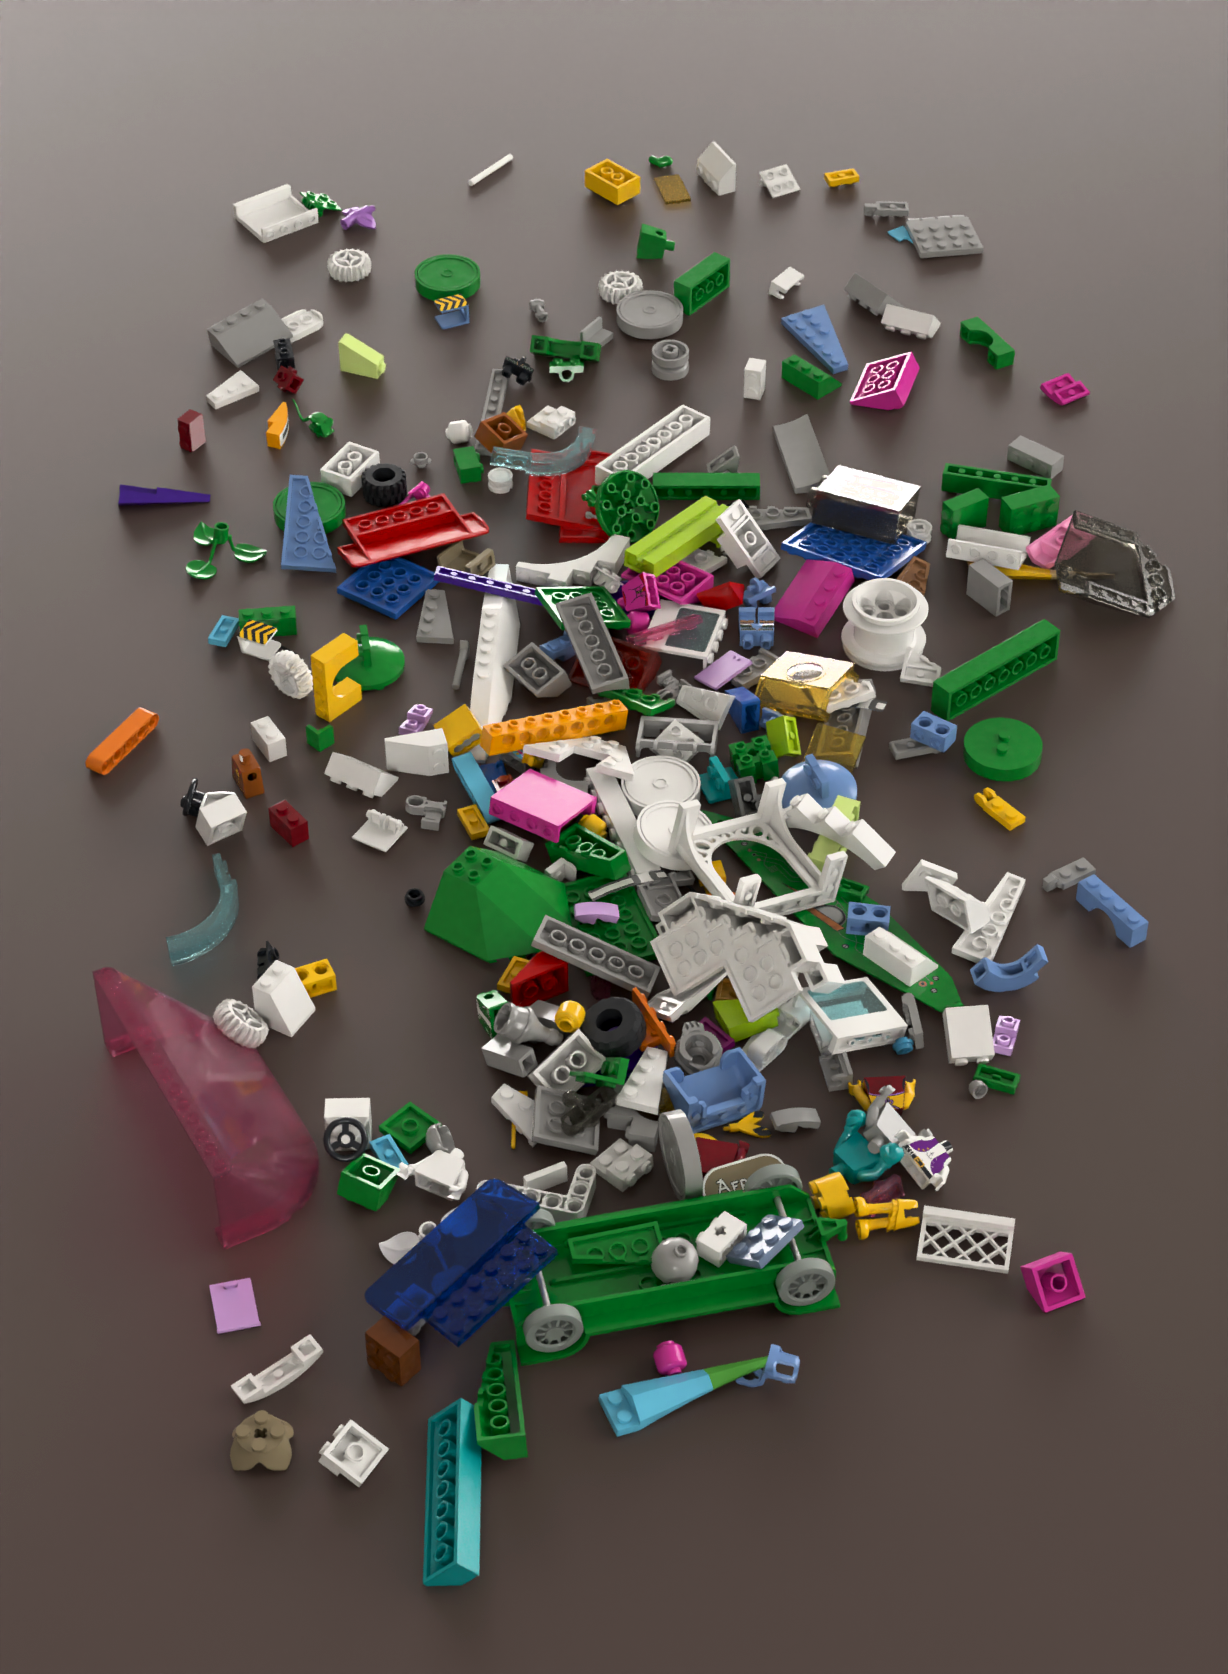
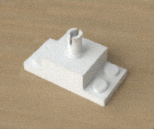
[716,499,780,579]

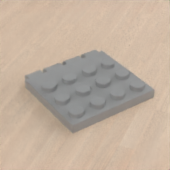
[905,215,983,258]

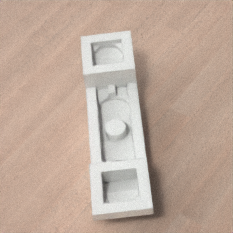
[231,1334,323,1404]

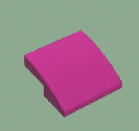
[1040,373,1090,405]

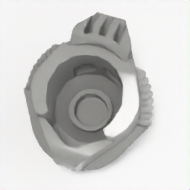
[674,1021,723,1075]

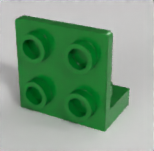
[569,1057,629,1089]

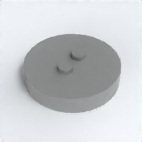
[617,290,683,339]
[658,1109,703,1200]

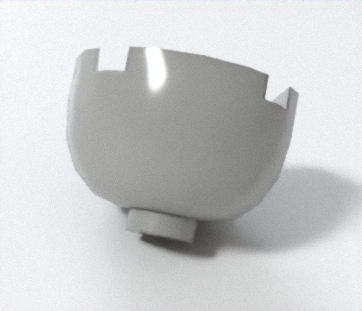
[651,1237,699,1284]

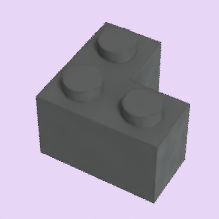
[728,776,762,818]

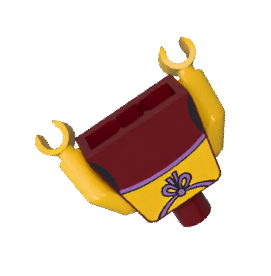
[848,1076,916,1116]

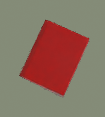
[696,582,745,616]

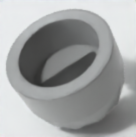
[968,1080,988,1099]

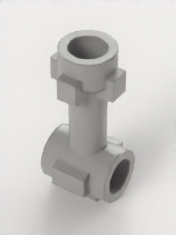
[529,299,548,322]

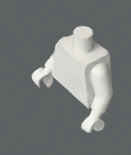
[397,1148,469,1201]

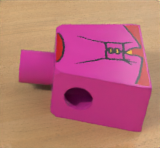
[617,572,661,612]

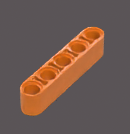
[85,707,159,775]

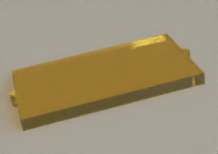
[654,174,691,205]

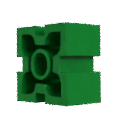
[729,735,779,784]

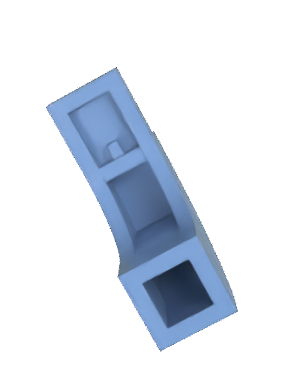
[970,944,1048,992]

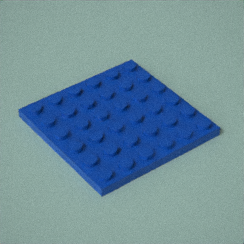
[781,509,927,580]

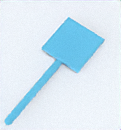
[887,226,913,243]

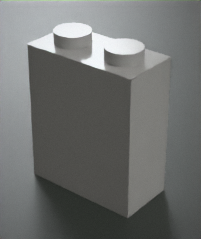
[966,558,1013,617]

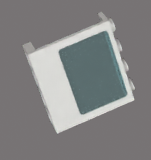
[641,599,728,670]
[792,977,908,1055]

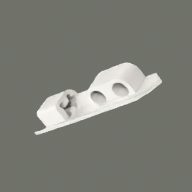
[742,997,812,1072]

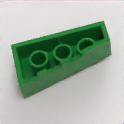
[545,823,631,880]

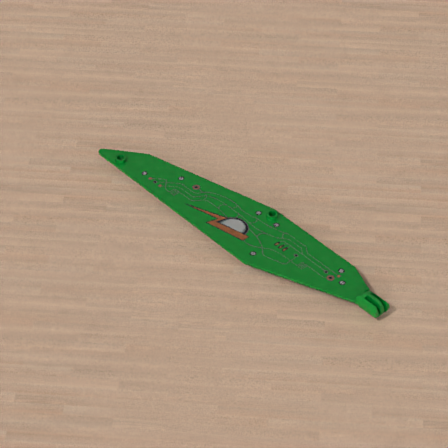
[700,810,965,1013]

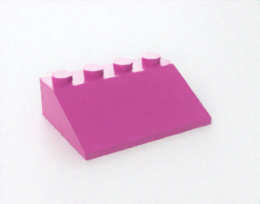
[850,351,920,410]
[774,559,855,638]
[621,561,714,605]

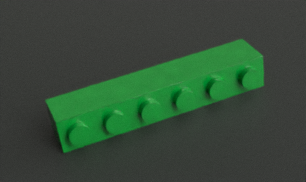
[941,463,1052,500]
[653,473,760,500]

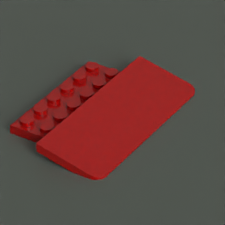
[526,448,612,543]
[337,493,489,567]

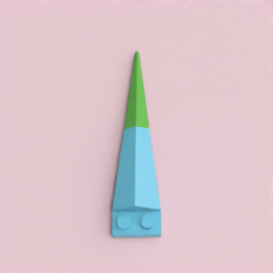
[598,1356,768,1437]

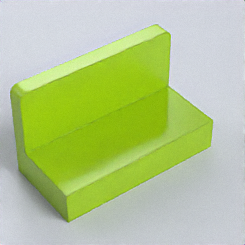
[766,715,801,758]

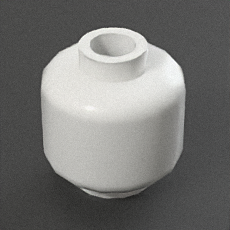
[446,420,473,444]

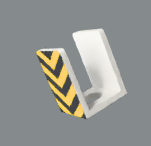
[237,619,281,661]

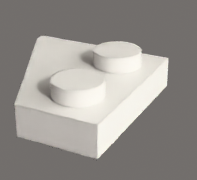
[900,646,941,687]
[902,859,958,891]

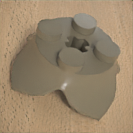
[230,1410,294,1471]

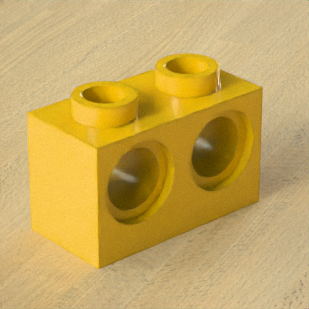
[295,959,337,998]

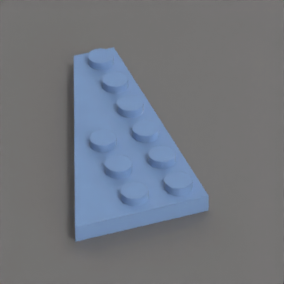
[781,304,848,374]
[281,475,336,573]

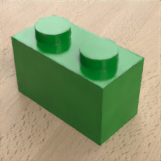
[453,446,484,484]

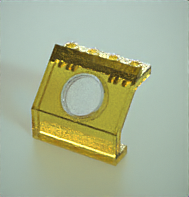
[755,651,859,722]

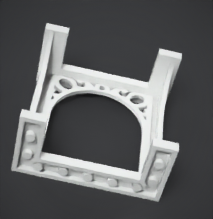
[668,778,848,916]

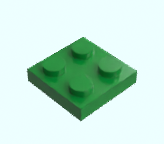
[379,1102,442,1154]

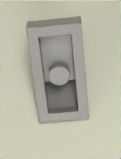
[706,445,740,473]

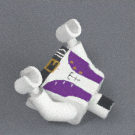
[893,1130,953,1191]

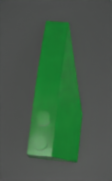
[474,1340,528,1460]

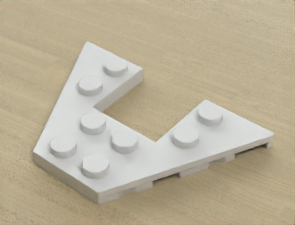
[523,736,634,781]

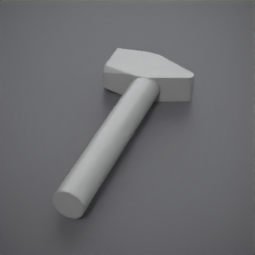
[452,640,470,690]

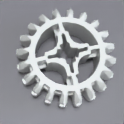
[327,248,371,282]
[598,270,643,304]
[268,650,313,699]
[213,999,269,1048]

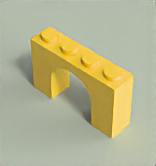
[310,633,362,723]

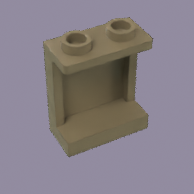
[437,540,496,576]

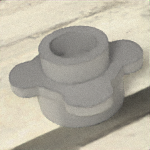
[410,452,432,468]

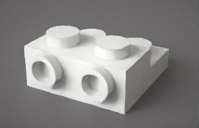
[527,405,576,439]
[590,1138,653,1192]
[318,1419,389,1487]

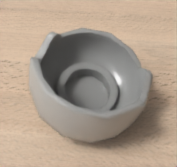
[425,1123,455,1154]

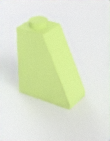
[338,333,386,379]

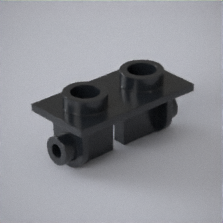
[257,941,279,979]

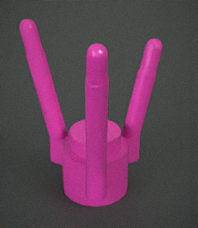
[399,481,431,505]

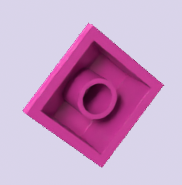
[1020,1252,1086,1313]

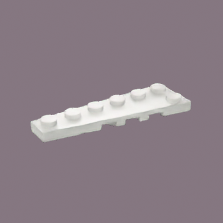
[952,872,1026,963]

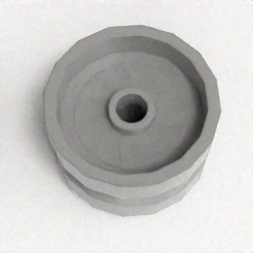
[652,340,689,381]

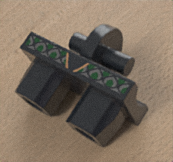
[502,356,534,386]

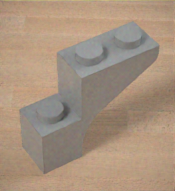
[604,1083,659,1153]

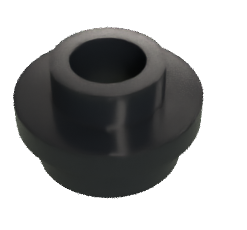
[404,888,425,907]

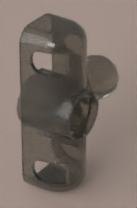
[560,1086,617,1137]

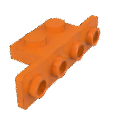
[632,987,676,1058]

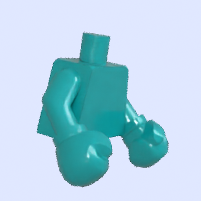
[829,1109,904,1184]

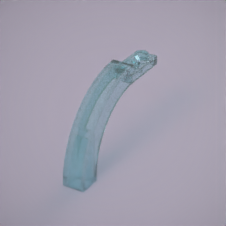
[490,426,596,476]
[166,853,239,966]

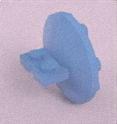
[781,754,857,809]

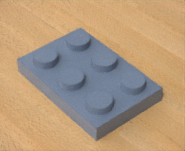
[726,1214,804,1269]

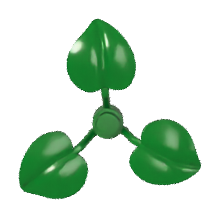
[186,521,267,579]

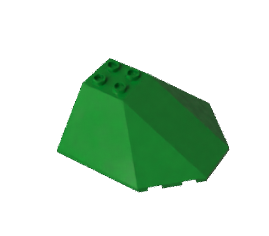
[424,846,572,963]

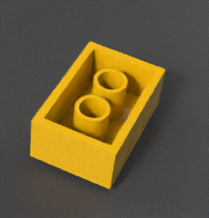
[585,159,640,205]

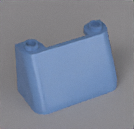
[663,1047,766,1134]

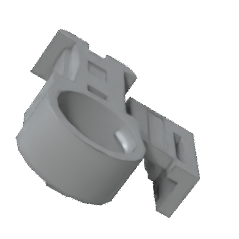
[656,669,692,704]
[405,795,447,831]

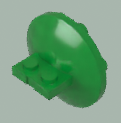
[594,470,660,543]
[334,625,405,692]

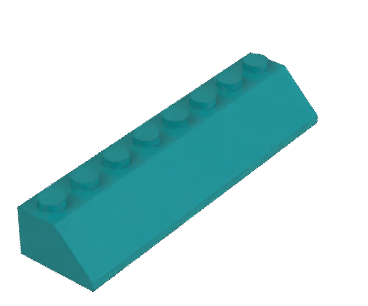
[423,1398,481,1586]

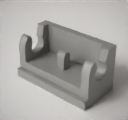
[819,1046,853,1092]

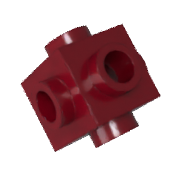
[273,365,304,394]

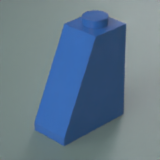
[725,686,760,734]

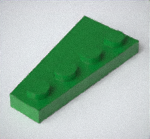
[567,1221,663,1265]

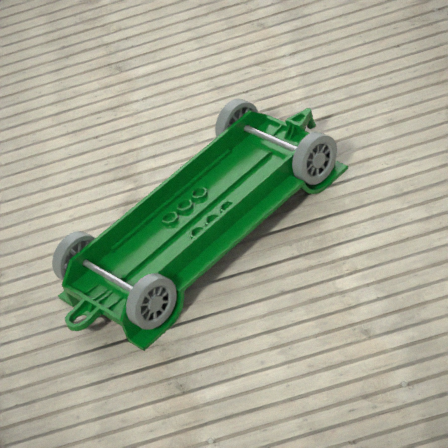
[486,1164,848,1366]

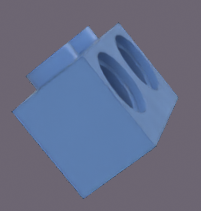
[910,711,957,753]
[846,902,891,936]

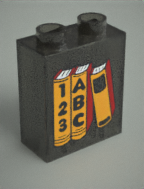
[806,465,921,545]

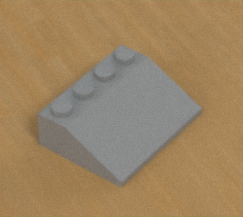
[207,299,293,368]

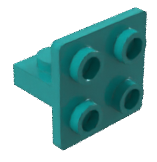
[699,756,738,804]

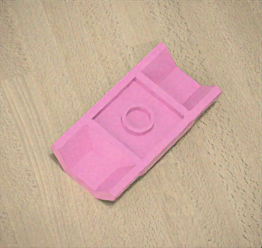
[1026,515,1101,569]

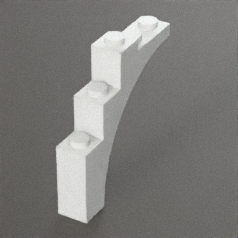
[516,534,630,587]
[782,793,896,870]

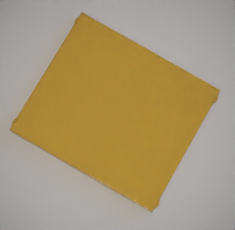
[802,723,866,774]

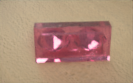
[859,1174,905,1217]

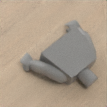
[863,1085,933,1154]

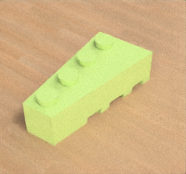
[807,795,861,873]

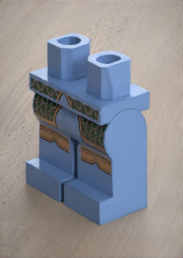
[738,607,775,650]

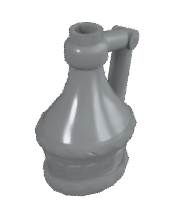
[494,1002,563,1046]

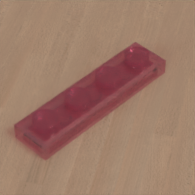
[627,614,703,647]

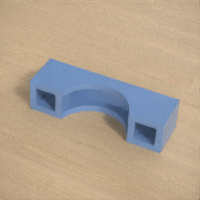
[1076,874,1149,948]

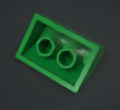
[781,354,842,400]
[239,606,297,636]

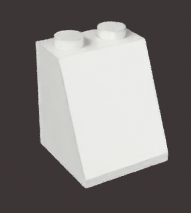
[252,960,315,1037]

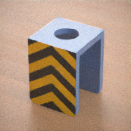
[434,294,469,329]

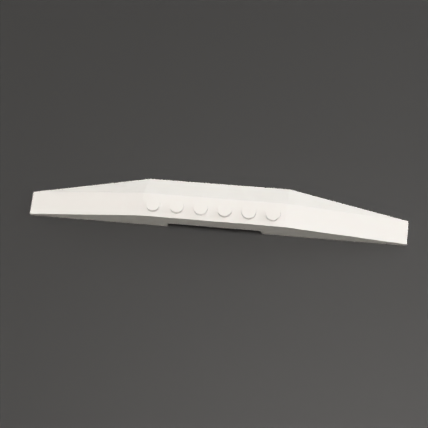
[470,564,520,763]

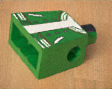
[476,990,508,1039]

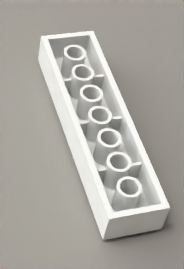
[595,405,710,486]

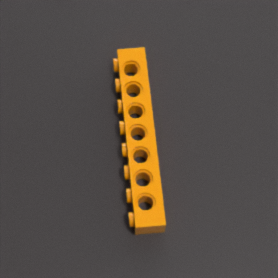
[480,700,628,756]

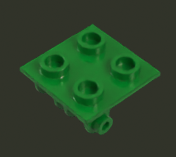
[300,191,342,217]

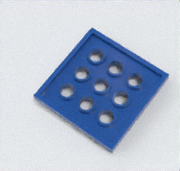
[337,557,439,619]

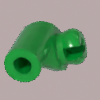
[649,155,673,168]

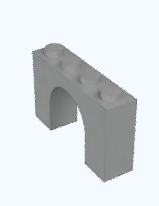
[481,1000,580,1078]

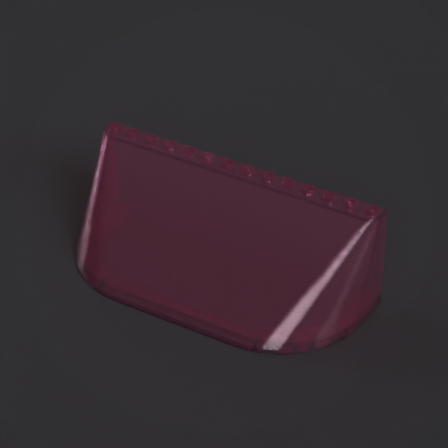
[92,967,319,1250]

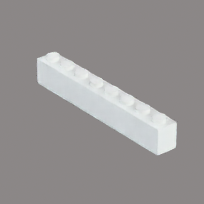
[584,767,661,888]

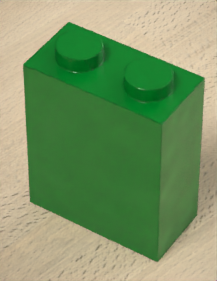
[940,488,989,539]

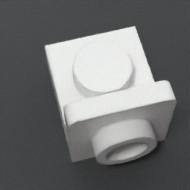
[545,857,576,882]

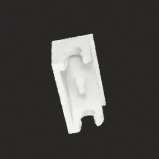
[768,267,804,299]

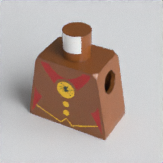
[232,748,264,799]

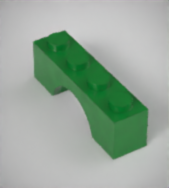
[960,316,1015,370]
[530,335,601,362]

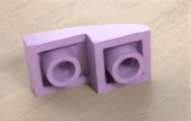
[399,704,433,735]
[573,902,619,925]
[993,1015,1020,1056]

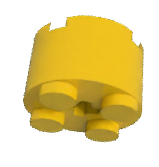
[808,1172,855,1219]

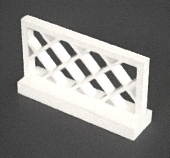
[916,1205,1015,1274]

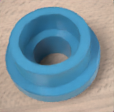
[892,1037,914,1055]

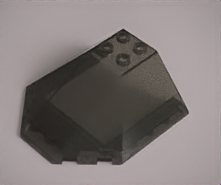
[1055,510,1176,618]

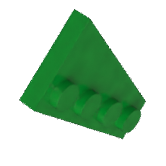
[597,688,675,716]

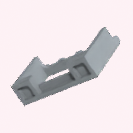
[635,716,719,757]

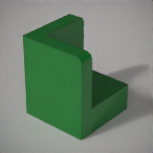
[306,724,335,752]

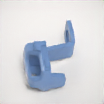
[735,1344,800,1387]

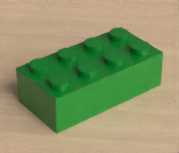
[673,252,730,316]

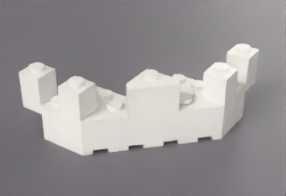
[650,892,845,1022]

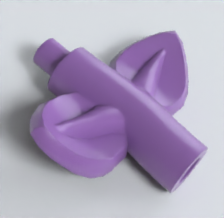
[340,205,376,230]

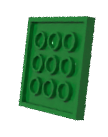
[535,586,631,631]

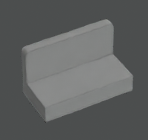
[580,317,613,348]

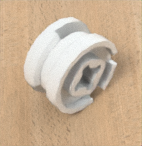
[488,468,513,494]
[906,519,932,544]

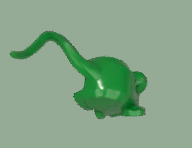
[292,399,334,438]

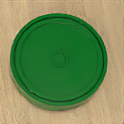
[414,254,481,301]
[273,482,346,534]
[963,718,1043,781]

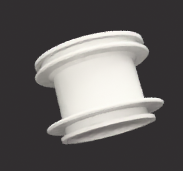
[841,578,929,671]

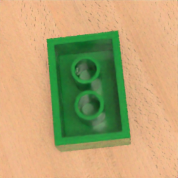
[999,484,1060,535]

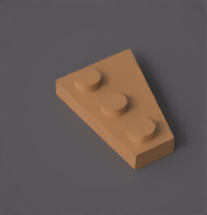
[897,556,930,596]

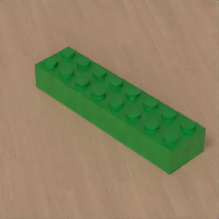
[931,619,1061,721]

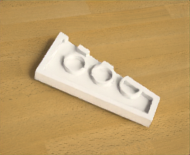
[617,1047,668,1115]

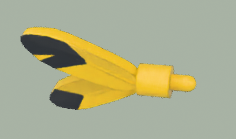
[723,1111,771,1138]

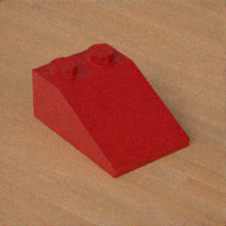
[510,951,569,1007]

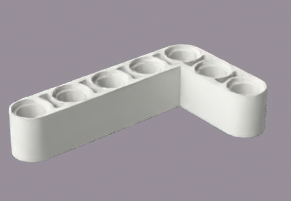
[477,1164,596,1223]

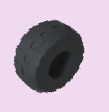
[580,997,647,1058]

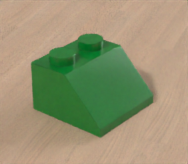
[337,1153,401,1211]

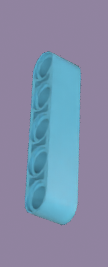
[451,751,501,825]

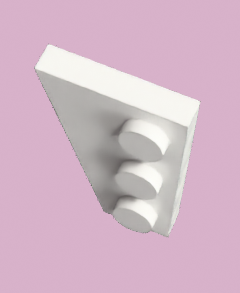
[206,370,259,409]

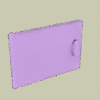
[694,650,752,690]
[209,1278,261,1334]

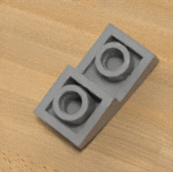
[770,1108,821,1133]

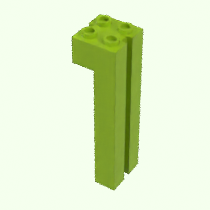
[624,496,729,578]

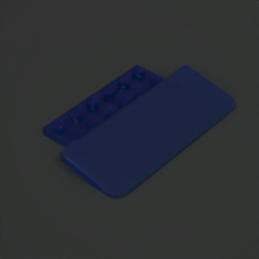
[364,1178,558,1348]

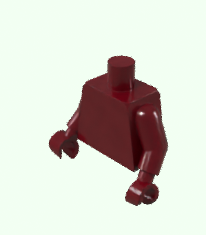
[695,1137,750,1179]

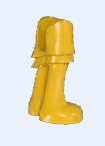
[854,1197,920,1240]

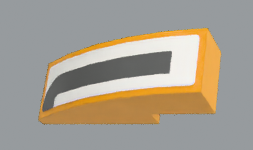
[266,402,289,449]

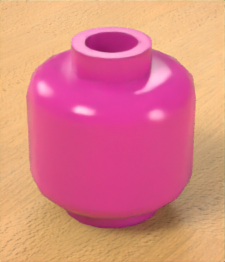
[624,611,652,636]
[653,1341,687,1376]

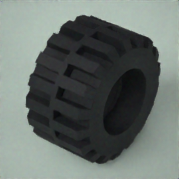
[361,463,407,507]

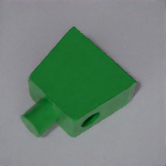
[636,224,675,259]

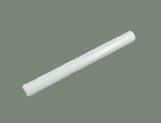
[468,154,513,186]

